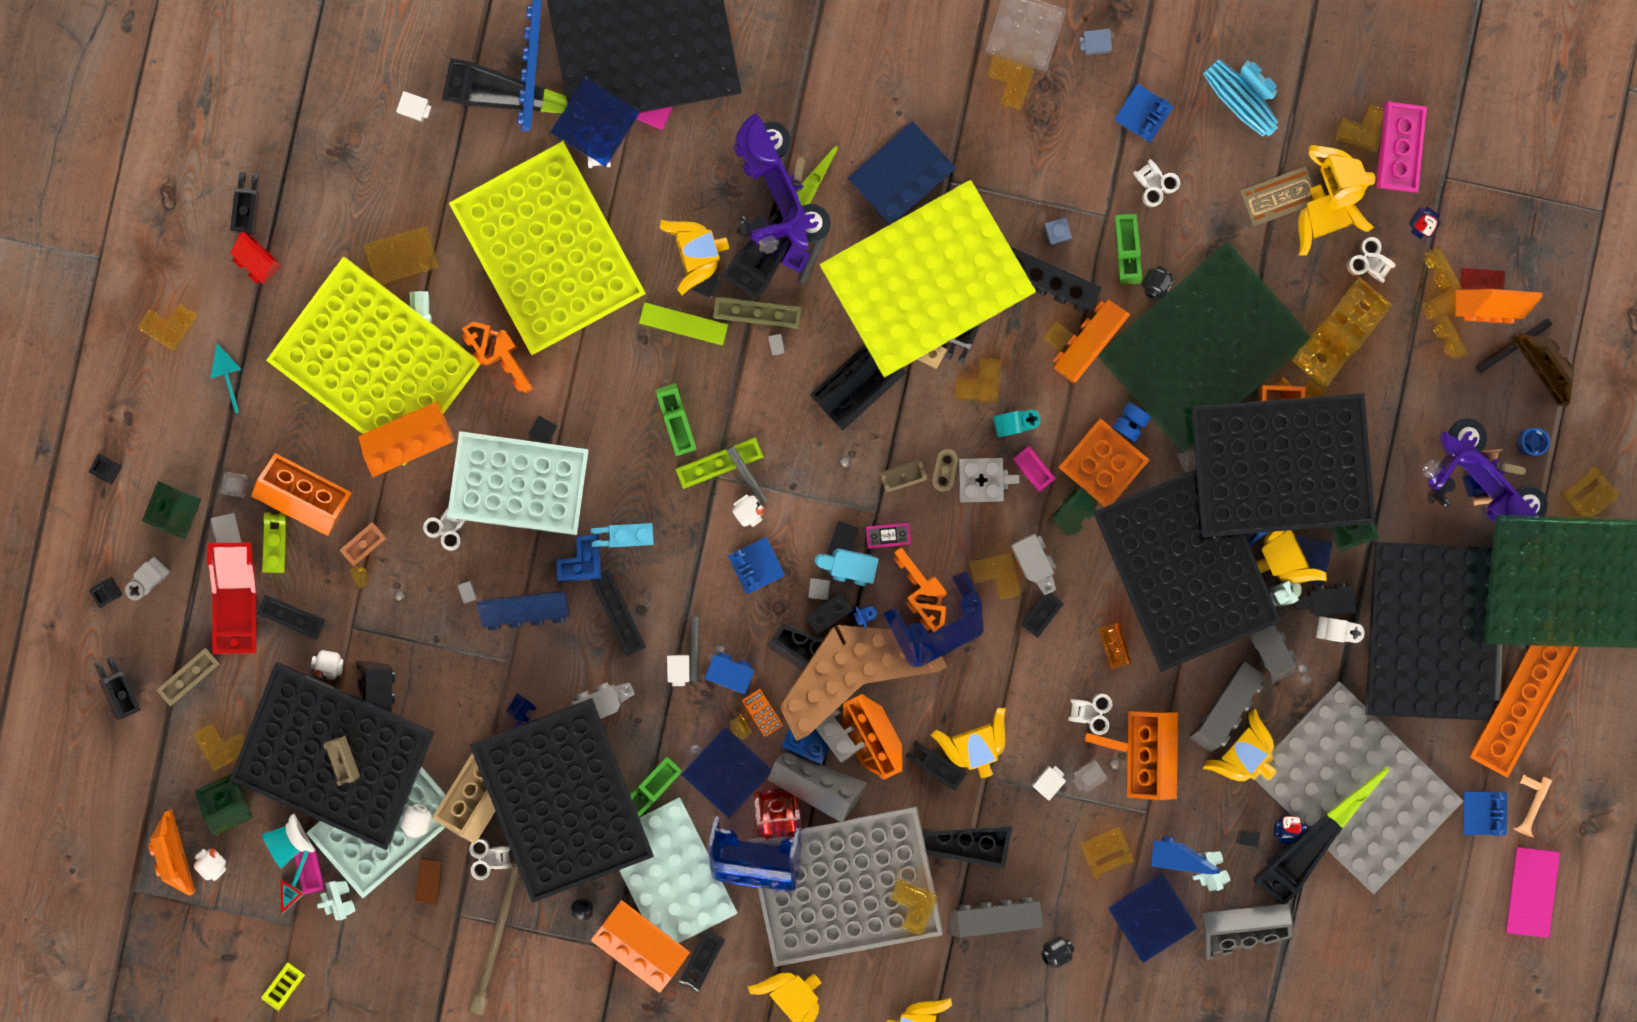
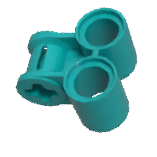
[993,410,1041,438]

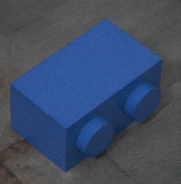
[705,652,755,694]

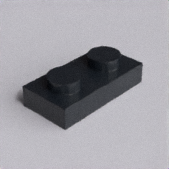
[1020,593,1064,638]

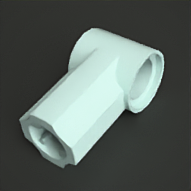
[409,291,432,322]

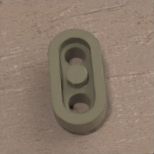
[932,449,958,492]

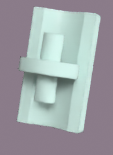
[1269,581,1301,607]
[1192,851,1230,891]
[317,881,355,920]

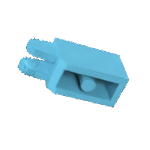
[591,523,654,547]
[814,548,879,586]

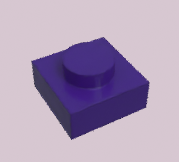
[781,243,810,273]

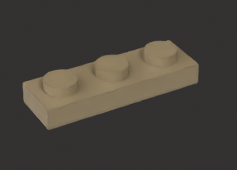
[156,647,220,706]

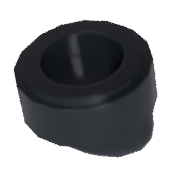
[571,899,593,920]

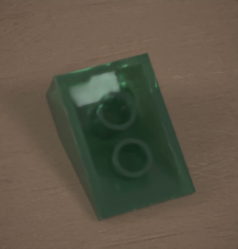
[1049,487,1098,536]

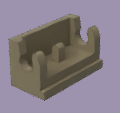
[879,459,928,493]
[323,736,360,786]

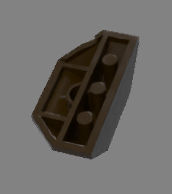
[1511,334,1574,406]

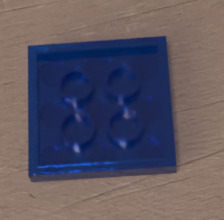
[550,77,641,167]
[681,726,772,818]
[1108,873,1197,963]

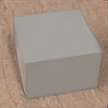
[768,334,785,356]
[808,578,830,600]
[457,581,478,604]

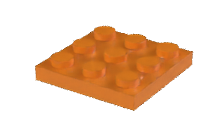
[1058,418,1149,507]

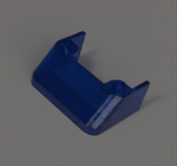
[883,571,984,667]
[708,816,802,891]

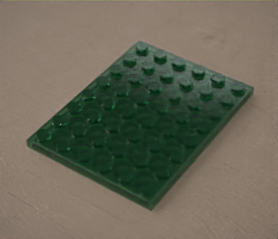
[1097,241,1313,453]
[1484,514,1637,648]

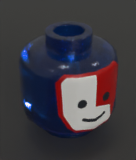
[1409,206,1441,239]
[1274,816,1306,844]

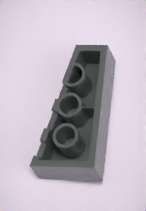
[1249,625,1297,684]
[1189,661,1266,752]
[768,751,868,823]

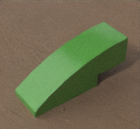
[1115,214,1142,285]
[655,383,697,456]
[631,757,683,817]

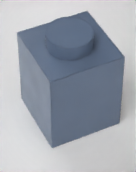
[1079,29,1112,55]
[1043,217,1072,246]

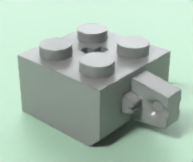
[958,458,1019,502]
[1010,534,1056,595]
[572,682,634,719]

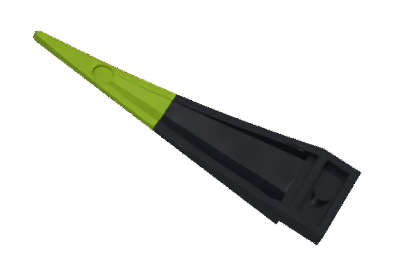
[442,58,569,114]
[722,146,838,300]
[1253,767,1389,904]

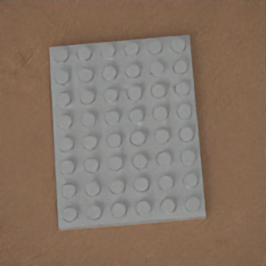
[1255,681,1463,894]
[748,806,943,967]

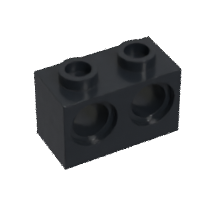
[805,592,853,634]

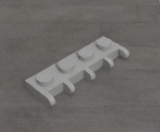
[815,709,865,763]

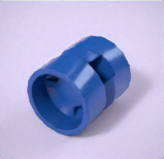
[1112,402,1152,442]
[1516,428,1550,456]

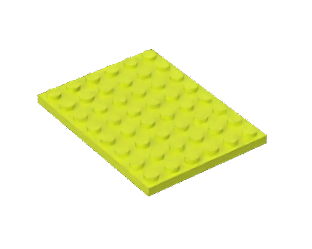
[449,141,646,356]
[820,180,1036,377]
[266,257,481,466]

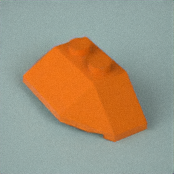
[842,694,902,780]
[148,809,196,895]

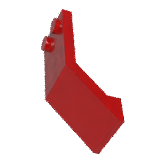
[207,542,257,654]

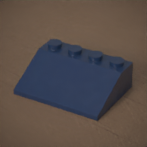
[848,121,956,225]
[477,591,570,630]

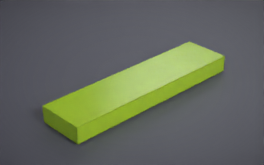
[639,302,728,346]
[675,437,764,489]

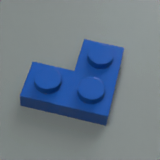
[557,535,601,583]

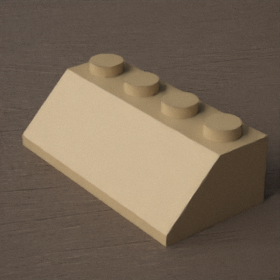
[432,753,495,844]

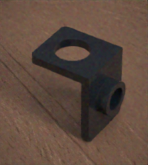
[691,275,721,299]

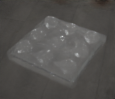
[985,0,1067,72]

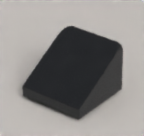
[89,453,122,484]
[89,577,122,609]

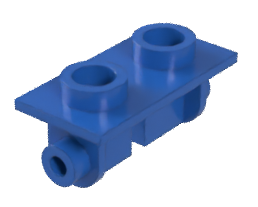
[853,606,877,628]

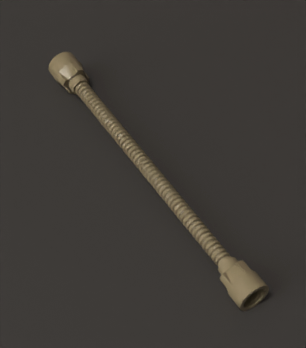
[467,860,520,1015]

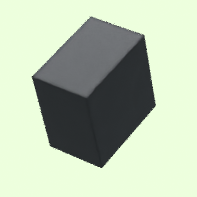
[1237,830,1260,847]

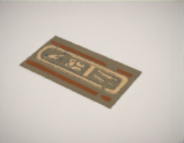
[1240,166,1314,227]

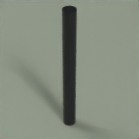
[1476,318,1553,373]

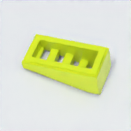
[261,962,305,1011]

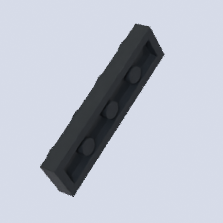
[591,569,646,657]

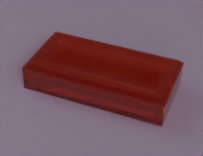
[1460,268,1505,290]

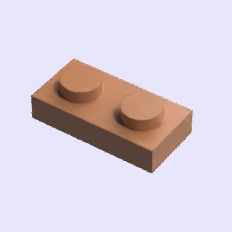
[339,522,387,567]

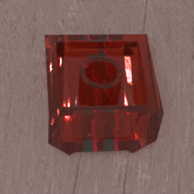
[754,788,802,840]

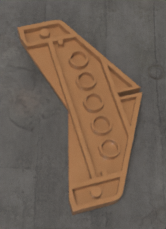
[781,625,947,741]

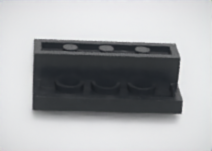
[810,345,907,431]

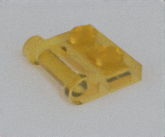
[1561,466,1620,523]
[1079,826,1135,879]

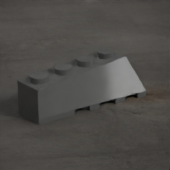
[947,897,1043,938]
[1202,904,1293,960]

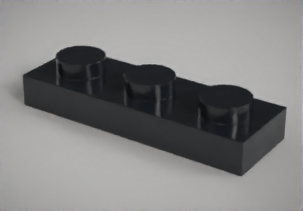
[256,595,326,640]

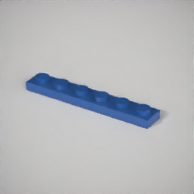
[517,0,542,132]

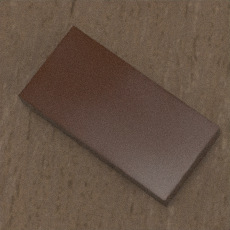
[415,858,442,905]

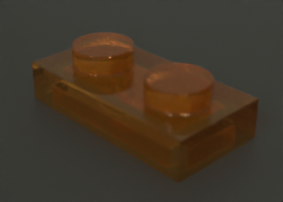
[1099,622,1132,669]

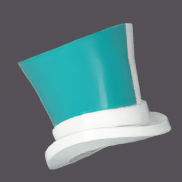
[261,814,315,869]

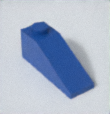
[1151,836,1220,875]

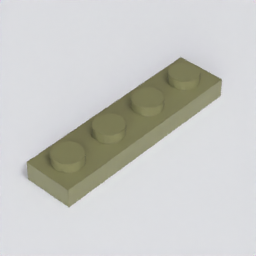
[713,297,802,329]

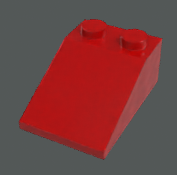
[230,232,282,284]

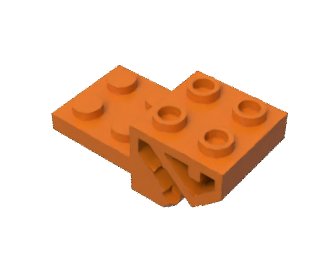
[461,322,534,394]
[893,547,946,632]

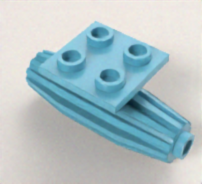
[1203,59,1278,137]

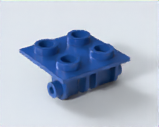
[1114,83,1174,143]
[728,537,785,595]
[782,729,829,765]
[1464,792,1507,836]

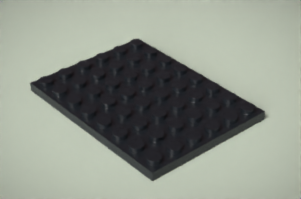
[547,0,742,127]
[1191,393,1375,537]
[1093,469,1282,672]
[1365,542,1502,721]
[230,662,435,850]
[470,698,654,903]

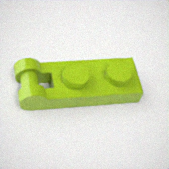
[262,512,287,573]

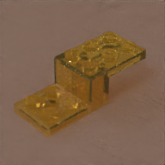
[1423,246,1468,360]
[1291,277,1392,389]

